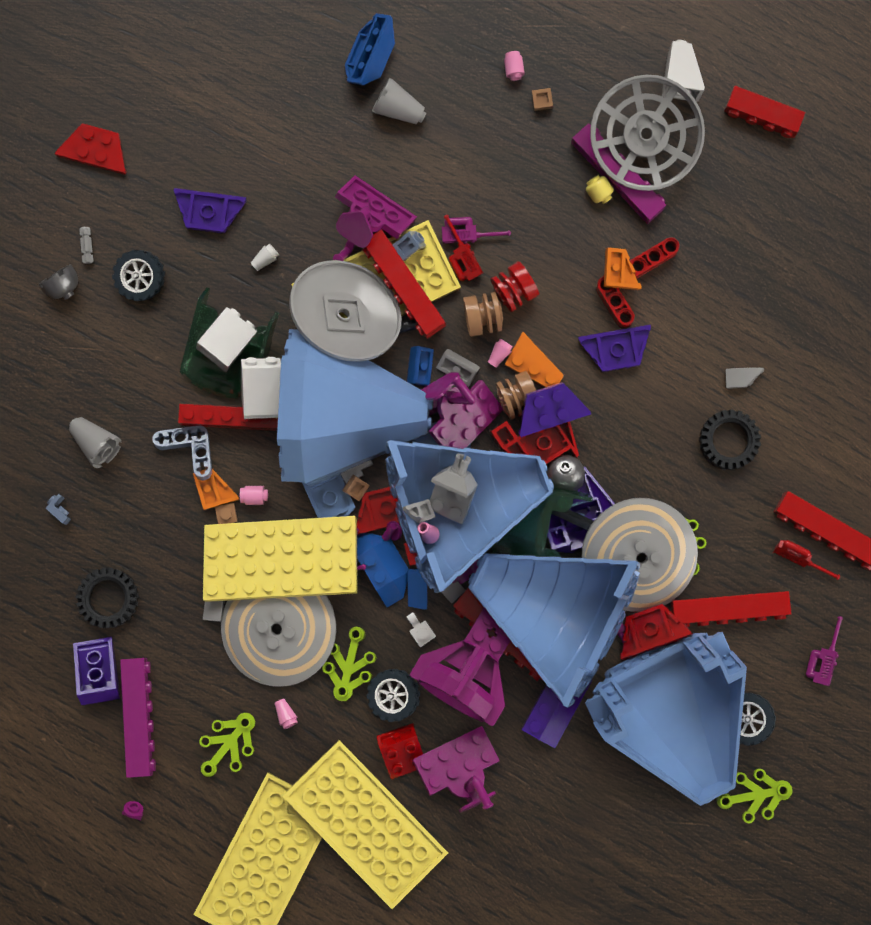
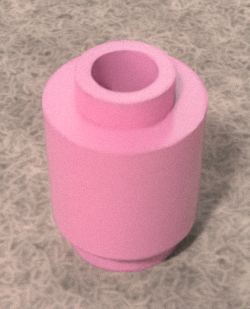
[504,51,525,81]
[240,486,268,505]

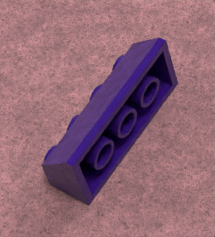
[521,680,592,748]

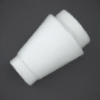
[251,244,279,271]

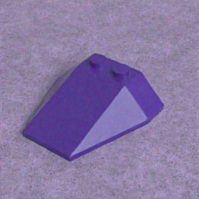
[547,466,615,553]

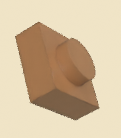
[532,88,553,111]
[343,475,370,501]
[215,503,238,524]

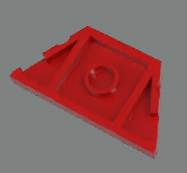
[55,123,126,175]
[357,487,400,535]
[620,604,693,660]

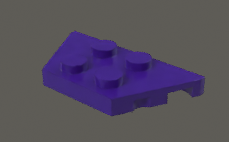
[174,188,247,233]
[578,325,651,372]
[519,382,591,437]

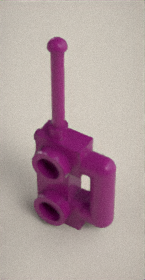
[442,217,511,244]
[806,616,843,686]

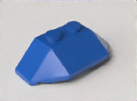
[345,13,395,85]
[357,533,408,608]

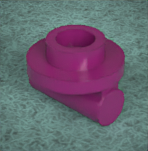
[382,521,402,541]
[122,801,143,821]

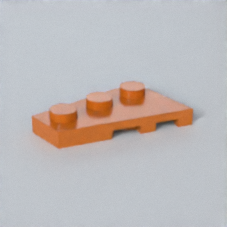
[504,332,564,388]

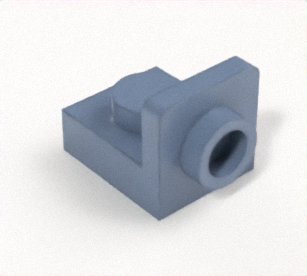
[393,231,426,260]
[46,494,71,525]

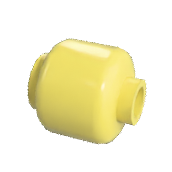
[586,175,614,204]

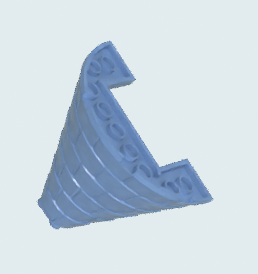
[385,440,554,593]
[468,553,640,708]

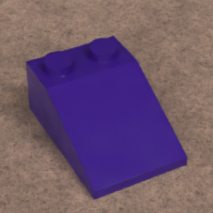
[73,637,120,705]

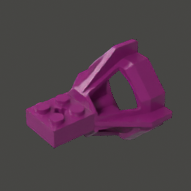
[410,607,510,726]

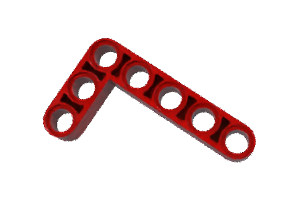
[596,238,679,328]

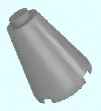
[372,78,426,124]
[69,417,122,468]

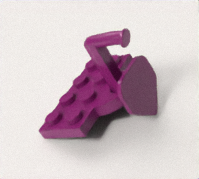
[333,176,417,261]
[426,372,503,449]
[412,726,500,813]

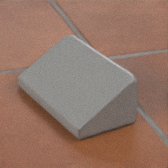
[436,349,480,387]
[203,601,225,622]

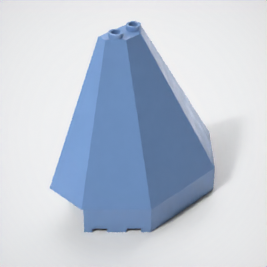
[277,329,433,487]
[585,632,747,806]

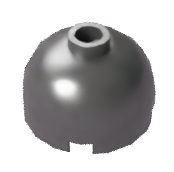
[38,264,78,300]
[547,455,585,494]

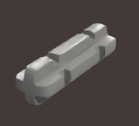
[79,227,94,264]

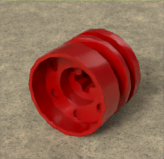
[491,261,539,312]

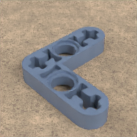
[152,426,212,480]

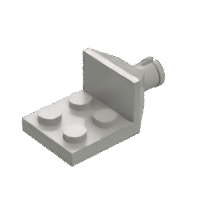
[430,454,478,524]

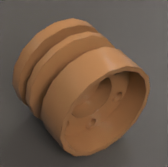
[463,292,503,337]
[496,371,536,420]

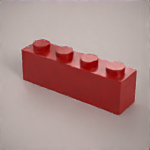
[724,86,806,138]

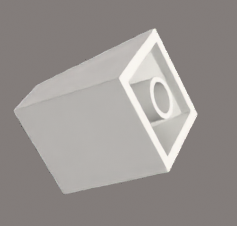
[662,40,705,102]
[196,307,257,372]
[241,357,281,419]

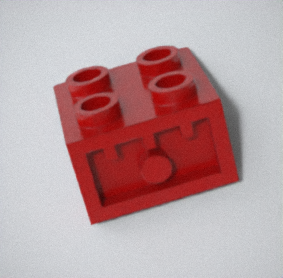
[376,723,423,779]

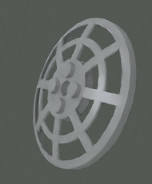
[590,75,705,191]

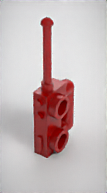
[444,215,483,281]
[773,540,840,580]

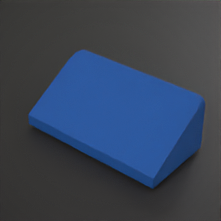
[407,346,434,387]
[408,569,427,609]

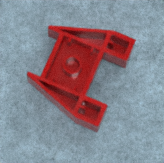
[490,421,579,464]

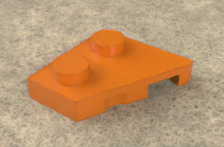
[604,247,641,290]
[193,469,240,510]

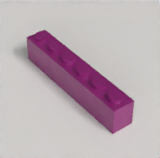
[571,123,666,224]
[120,658,156,778]

